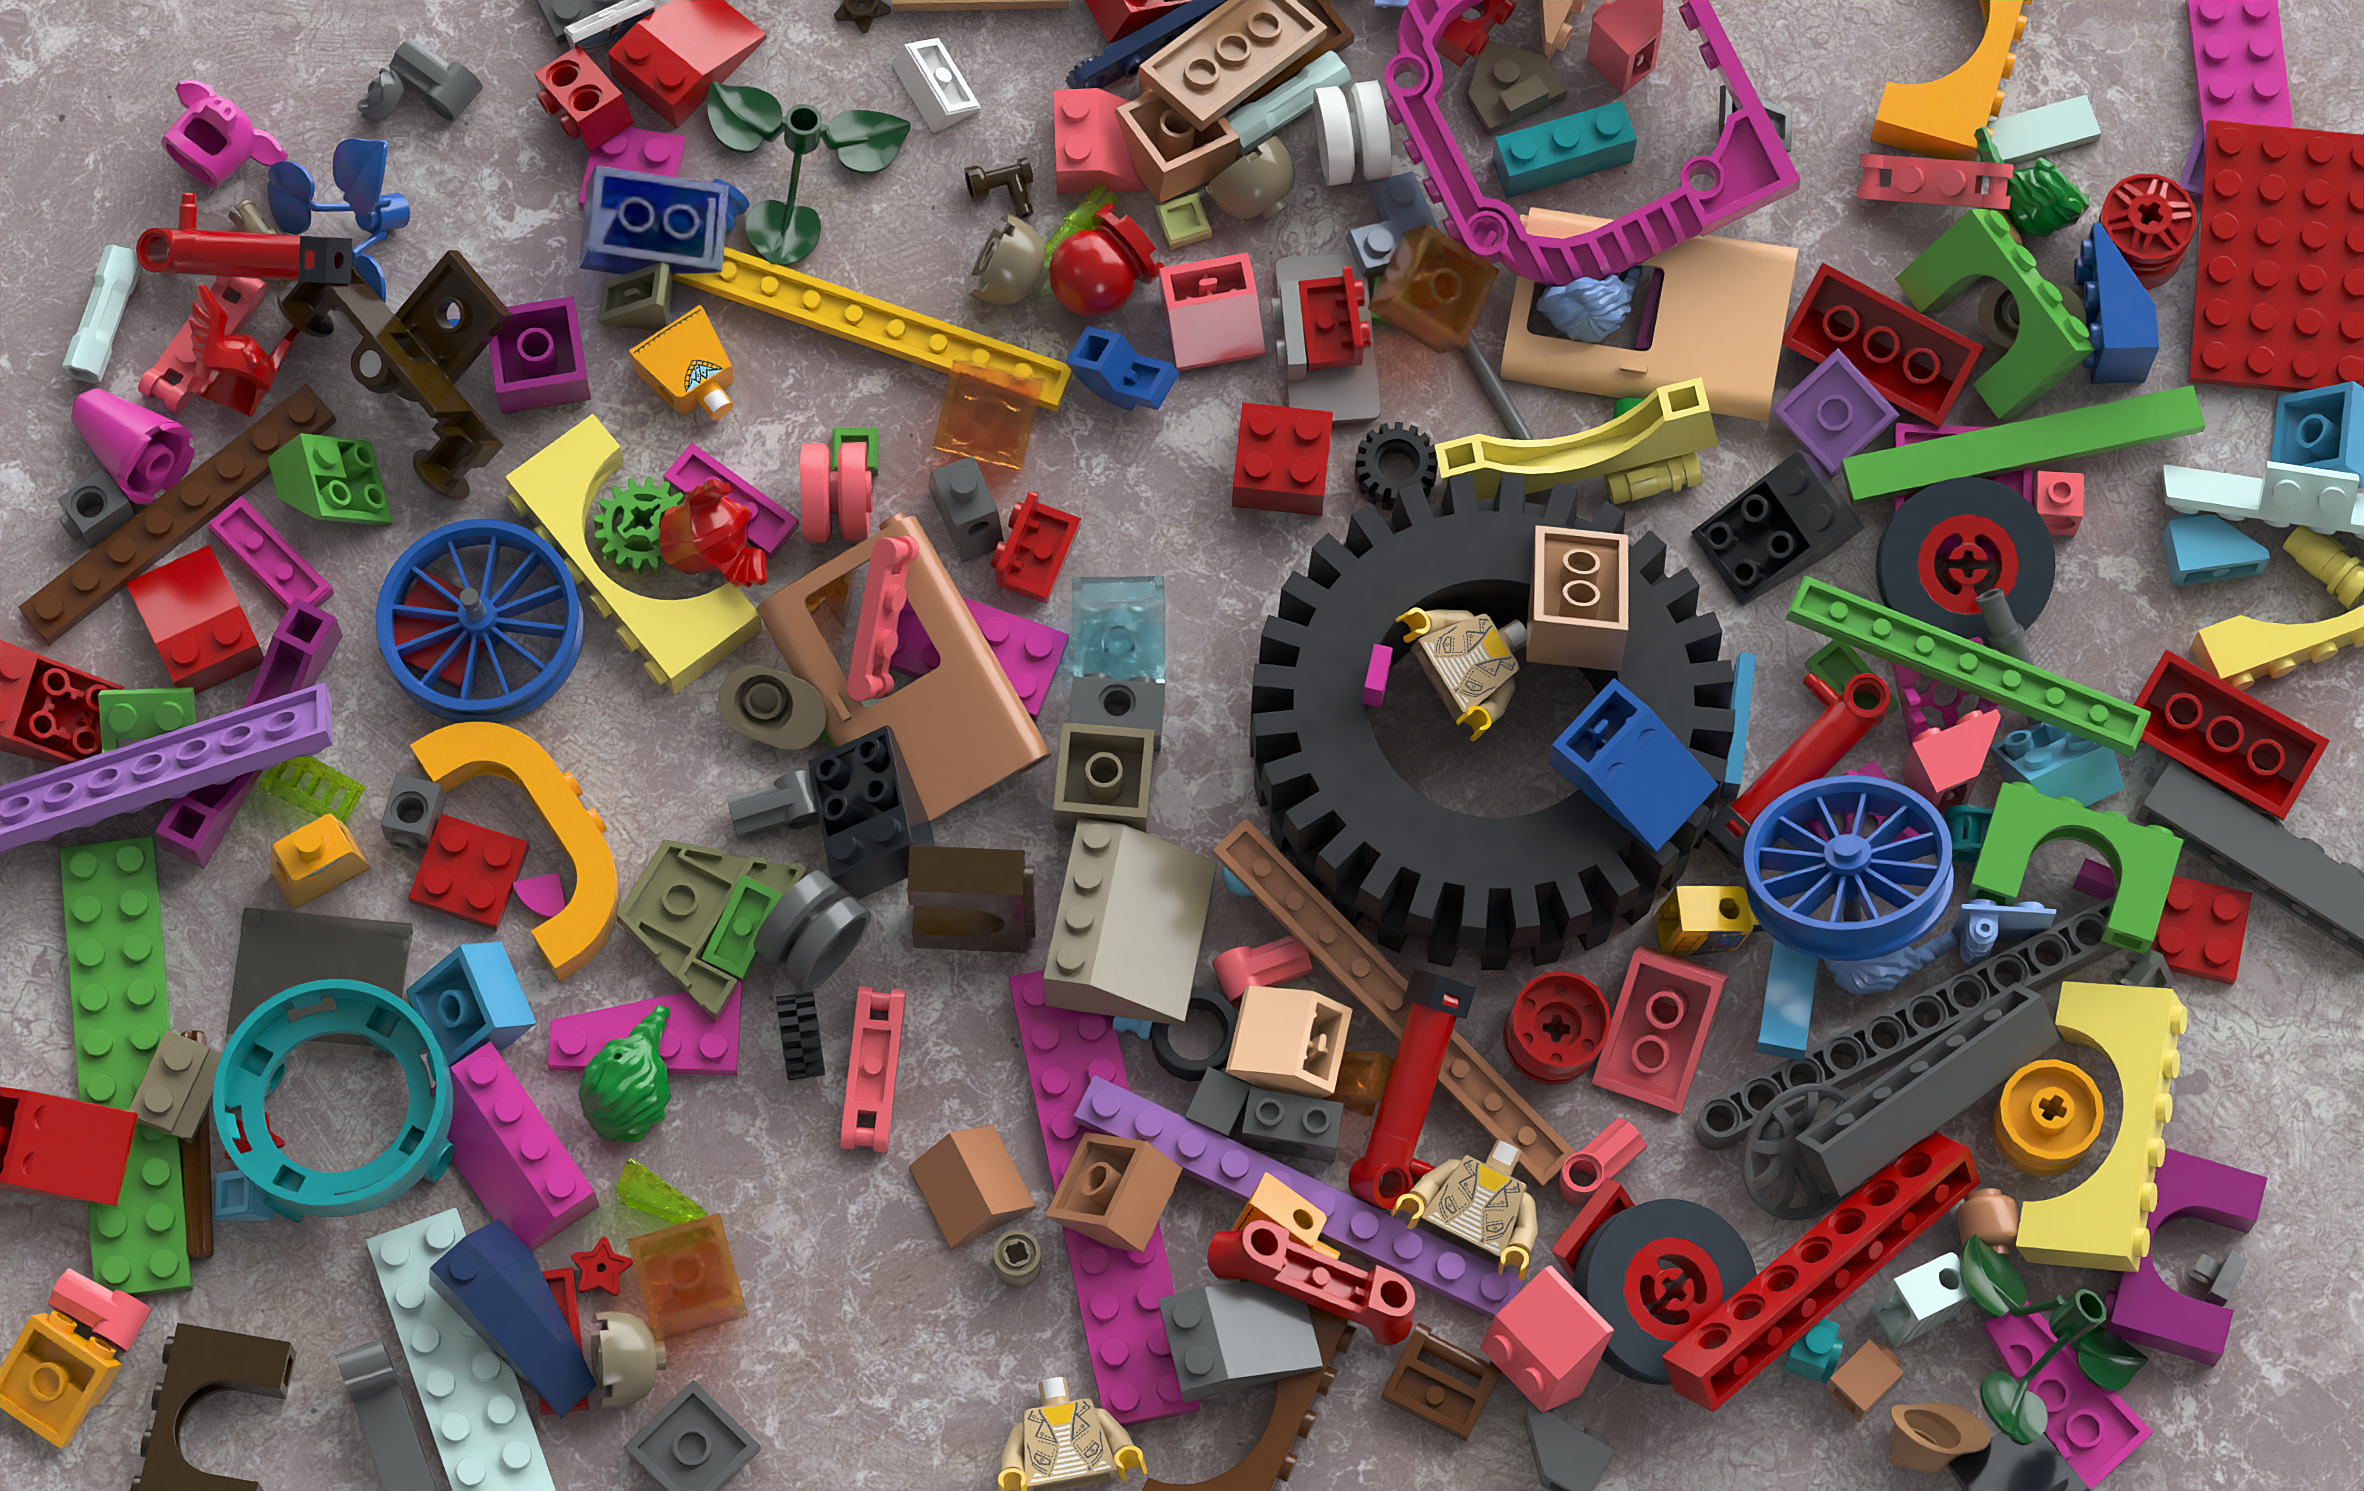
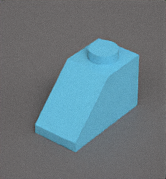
[2162,513,2270,587]

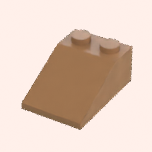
[1526,525,1628,671]

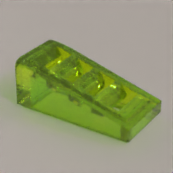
[259,755,366,825]
[615,1157,710,1234]

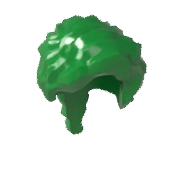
[1974,126,2090,237]
[578,1005,671,1142]

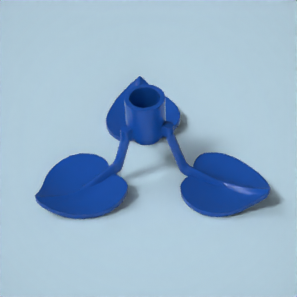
[268,138,410,303]

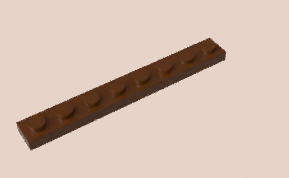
[18,384,337,646]

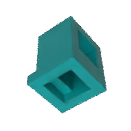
[1783,1319,1844,1384]

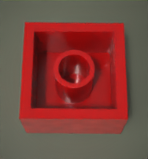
[1232,402,1333,516]

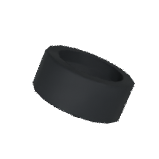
[1152,987,1238,1081]

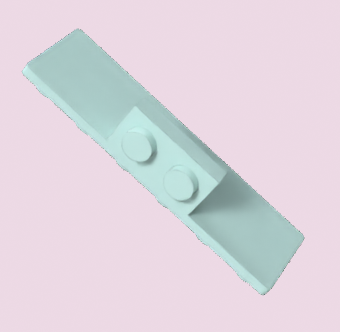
[2161,461,2364,539]

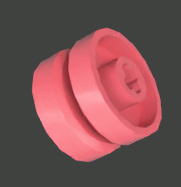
[800,442,873,543]

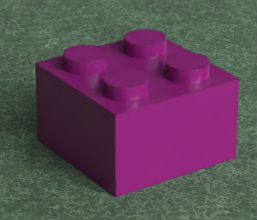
[489,296,591,414]

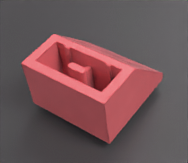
[1586,0,1663,95]
[1159,252,1265,371]
[1901,709,2001,816]

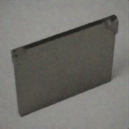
[225,907,413,1060]

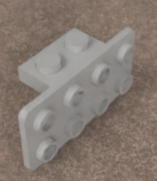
[1271,252,1381,424]

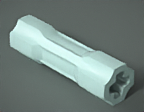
[1226,51,1352,155]
[62,244,142,384]

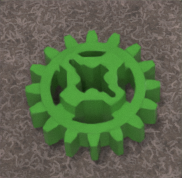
[593,477,684,577]

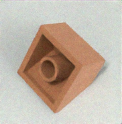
[1115,91,1240,204]
[1045,1132,1183,1253]

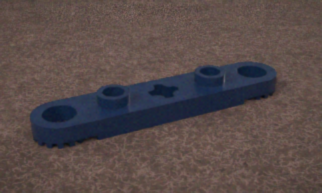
[1065,0,1227,89]

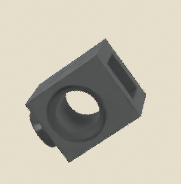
[57,468,135,549]
[381,773,446,852]
[1185,1067,1252,1139]

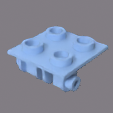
[1951,899,2056,966]

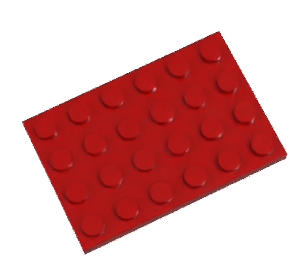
[2188,119,2364,393]

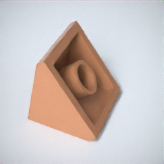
[909,1125,1036,1250]

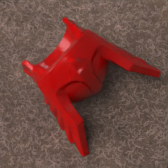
[187,284,301,417]
[659,479,767,588]

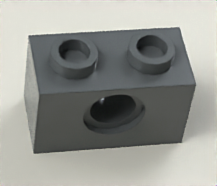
[1069,672,1165,751]
[1241,1087,1344,1163]

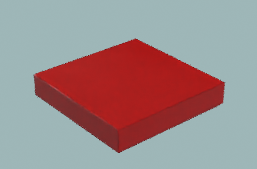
[379,571,486,690]

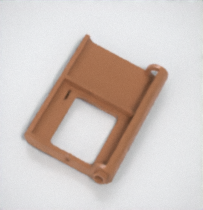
[756,513,1051,823]

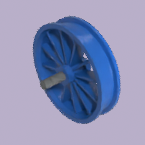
[376,519,584,723]
[1744,775,1954,961]

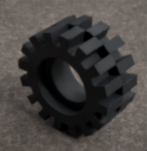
[1355,422,1438,511]
[776,991,825,1081]

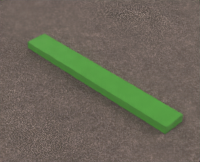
[1840,385,2206,506]
[1786,575,2151,757]

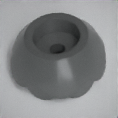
[358,68,404,121]

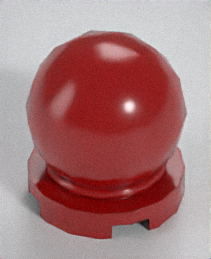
[1048,203,1165,318]

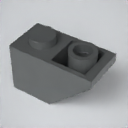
[1524,1402,1615,1491]

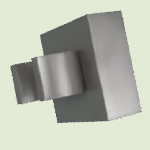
[2111,949,2175,989]
[2189,1251,2248,1307]

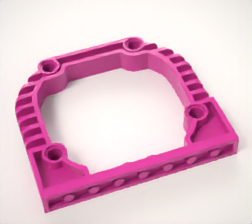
[1384,0,1801,287]

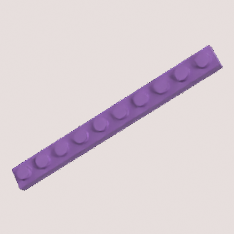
[1073,1075,1523,1320]

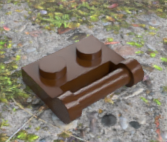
[1381,1323,1502,1442]

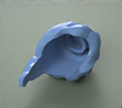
[1536,265,1643,343]
[1823,921,1957,995]

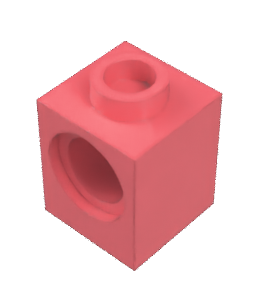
[2032,471,2084,536]

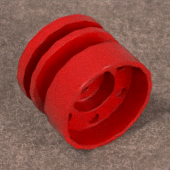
[2097,174,2196,290]
[1502,971,1611,1085]

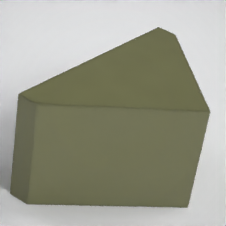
[598,262,674,331]

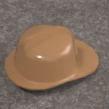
[1889,1402,1990,1474]

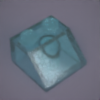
[1072,576,1166,683]

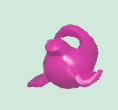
[161,80,288,189]

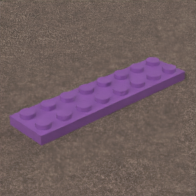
[0,682,333,855]

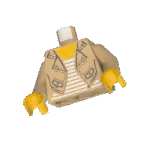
[1396,608,1527,742]
[1390,1139,1538,1281]
[998,1377,1147,1491]

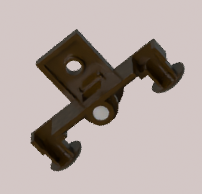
[277,250,513,501]

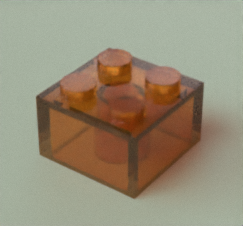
[1367,224,1500,354]
[932,358,1045,471]
[627,1213,748,1341]

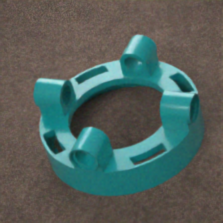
[213,979,455,1223]

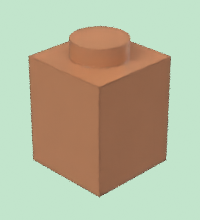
[1825,1339,1904,1422]

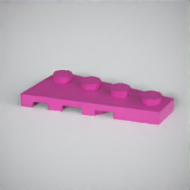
[548,980,742,1076]
[1982,1300,2153,1491]

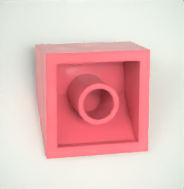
[1053,88,1146,194]
[1480,1265,1614,1413]

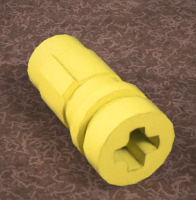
[1604,452,1703,505]
[2283,525,2364,610]

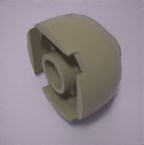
[1204,136,1296,221]
[967,213,1049,306]
[591,1311,666,1409]

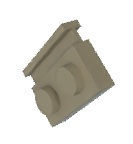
[128,1030,222,1144]

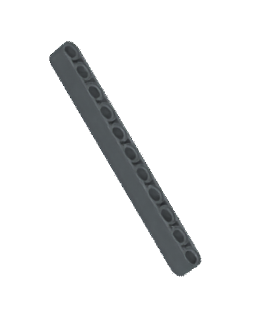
[1695,896,2123,1150]

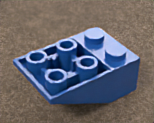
[2074,223,2159,384]
[1548,678,1718,854]

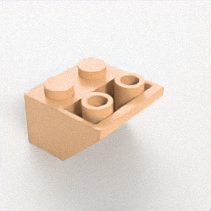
[1225,986,1353,1099]

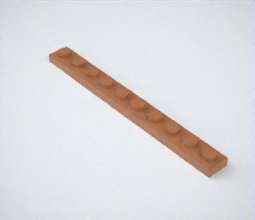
[1212,818,1576,1188]

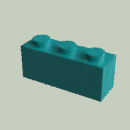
[1492,100,1637,199]

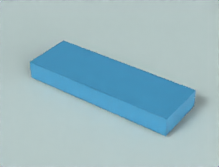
[1719,652,1756,799]
[1756,938,1818,1061]

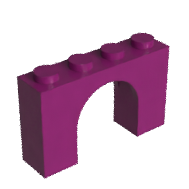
[2103,1147,2268,1366]

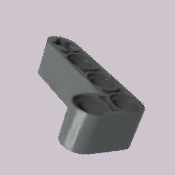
[335,1338,438,1491]

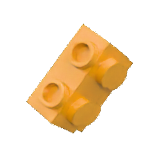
[0,1311,123,1449]

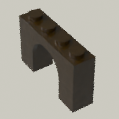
[907,845,1037,953]
[130,1323,297,1491]

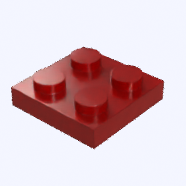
[408,813,530,931]
[2150,875,2252,985]

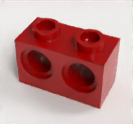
[534,45,634,152]

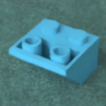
[1990,722,2125,808]

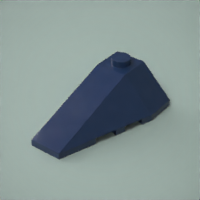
[429,1219,597,1419]

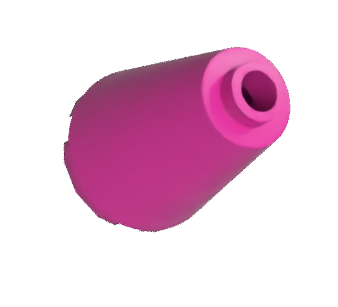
[71,389,195,504]

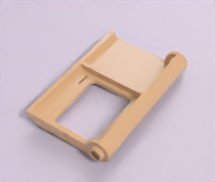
[1500,207,1799,422]

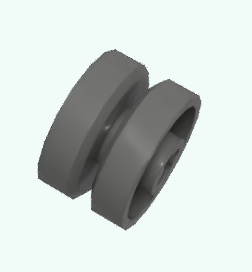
[754,870,871,991]

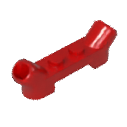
[1207,1220,1415,1345]

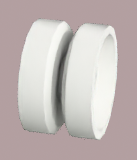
[1313,80,1392,186]

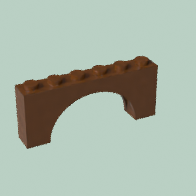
[1142,1279,1357,1491]

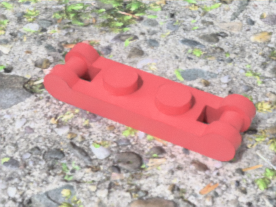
[1856,154,2014,210]
[138,276,268,414]
[847,536,919,701]
[840,986,906,1153]

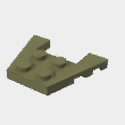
[616,839,808,1021]

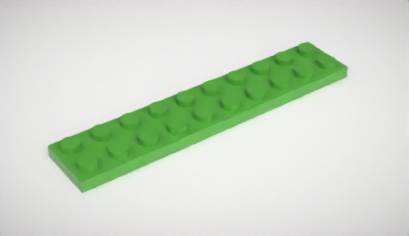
[60,836,193,1298]

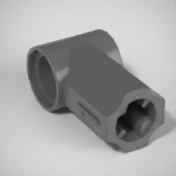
[389,38,483,122]
[727,770,820,840]

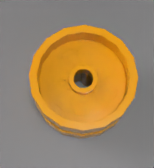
[1991,1059,2104,1177]

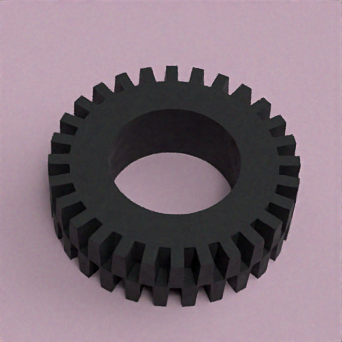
[1250,474,1736,970]

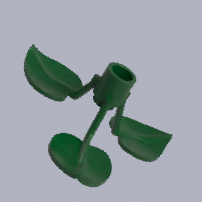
[707,82,911,266]
[1960,1233,2148,1446]

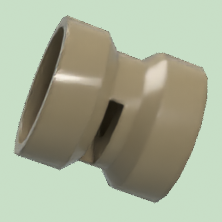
[993,1230,1041,1288]

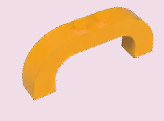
[410,721,620,982]

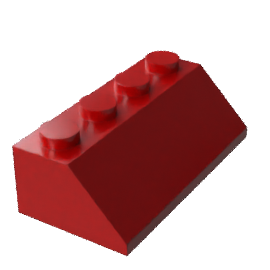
[1782,262,1987,427]
[2133,649,2330,821]

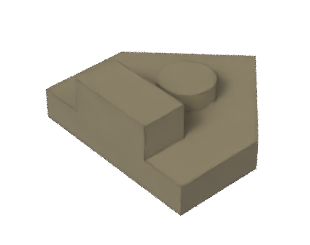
[1467,40,1567,135]

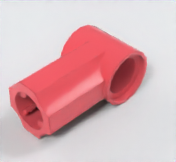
[1212,935,1313,1007]
[1558,1117,1647,1206]
[47,1268,152,1353]

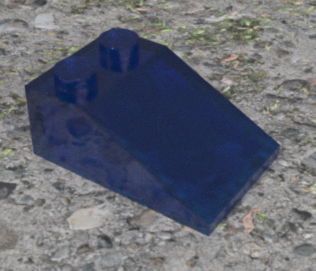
[579,166,729,275]

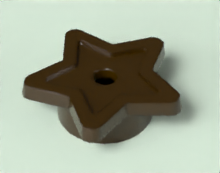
[834,0,891,33]

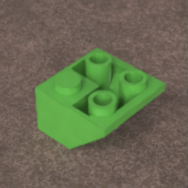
[268,433,393,526]

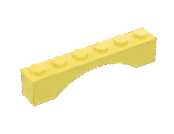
[1435,377,1719,499]
[2191,604,2364,691]

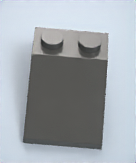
[1158,1281,1323,1403]

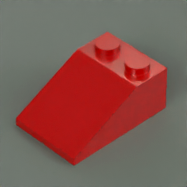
[607,0,767,129]
[126,545,264,696]

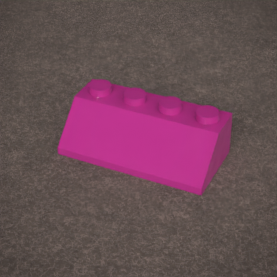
[432,1041,599,1251]

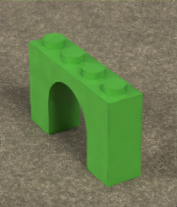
[1894,209,2095,419]
[1965,782,2184,956]

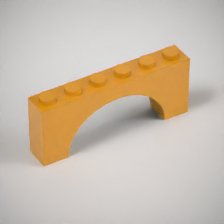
[1870,0,2033,162]

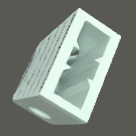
[1870,1252,1971,1349]

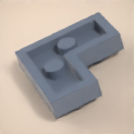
[1346,171,1447,277]

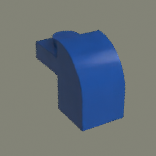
[1065,326,1180,411]

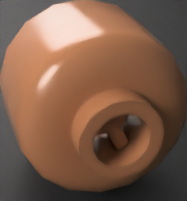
[1956,1188,2020,1259]

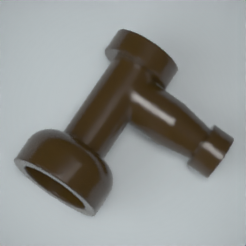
[964,157,1034,219]

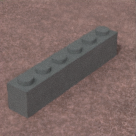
[2136,760,2364,959]
[1795,982,2061,1197]

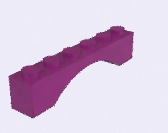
[155,597,343,869]

